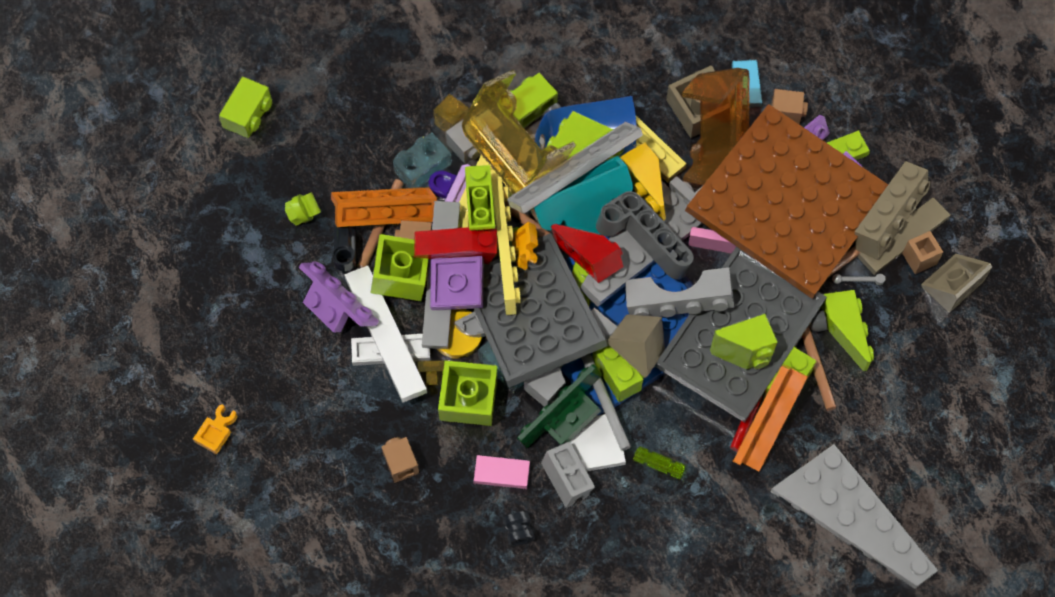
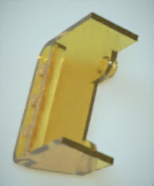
[462,69,576,195]

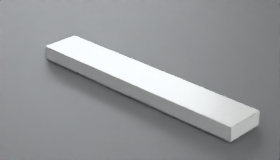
[344,266,427,403]

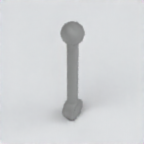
[832,274,885,285]

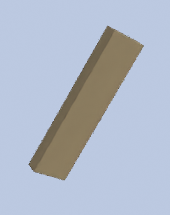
[858,197,950,275]

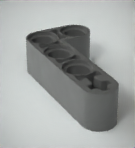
[596,191,694,279]

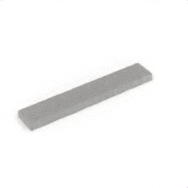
[507,122,643,214]
[422,201,460,349]

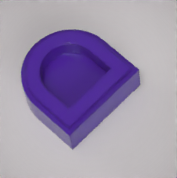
[429,171,457,199]

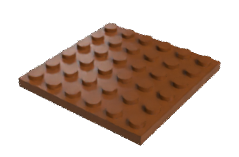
[685,104,888,299]

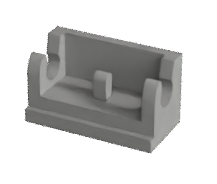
[541,442,595,508]

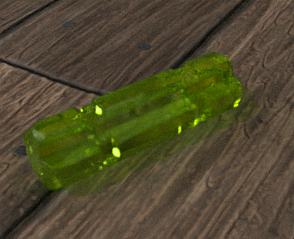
[634,446,685,479]

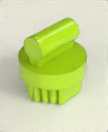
[285,192,321,225]

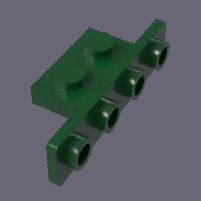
[517,364,602,448]

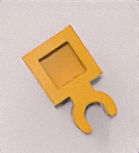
[512,221,538,270]
[193,404,237,455]

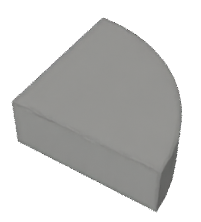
[454,311,485,337]

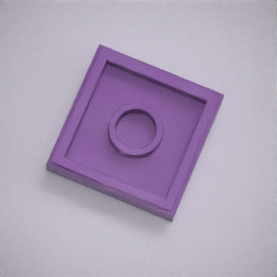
[430,256,484,310]

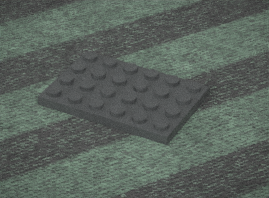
[473,233,607,387]
[655,247,827,422]

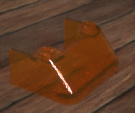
[682,68,749,185]

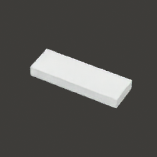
[351,334,430,366]

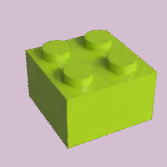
[370,234,428,301]
[438,360,498,426]

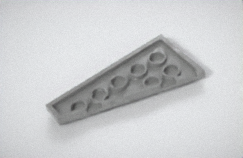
[580,182,703,307]
[771,444,938,588]

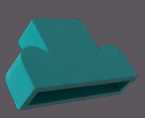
[530,156,633,235]

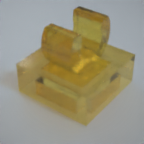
[418,360,445,385]

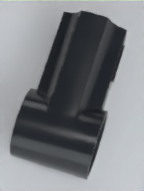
[332,226,358,277]

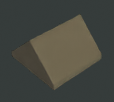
[921,254,992,313]
[606,314,665,378]

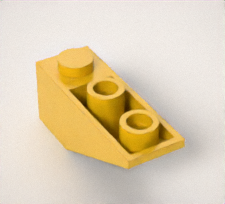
[620,142,666,221]

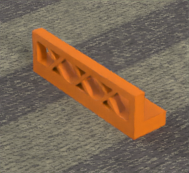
[331,187,437,227]
[733,364,808,471]

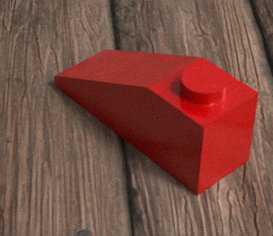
[551,224,624,283]
[414,227,497,264]

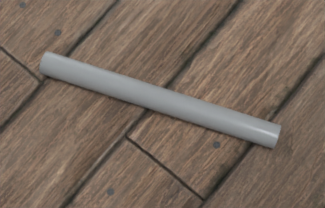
[581,354,631,451]

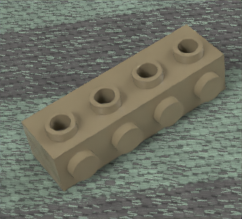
[855,161,930,260]

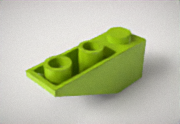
[465,165,495,230]
[821,290,874,371]

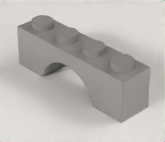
[625,268,734,317]
[524,308,617,407]

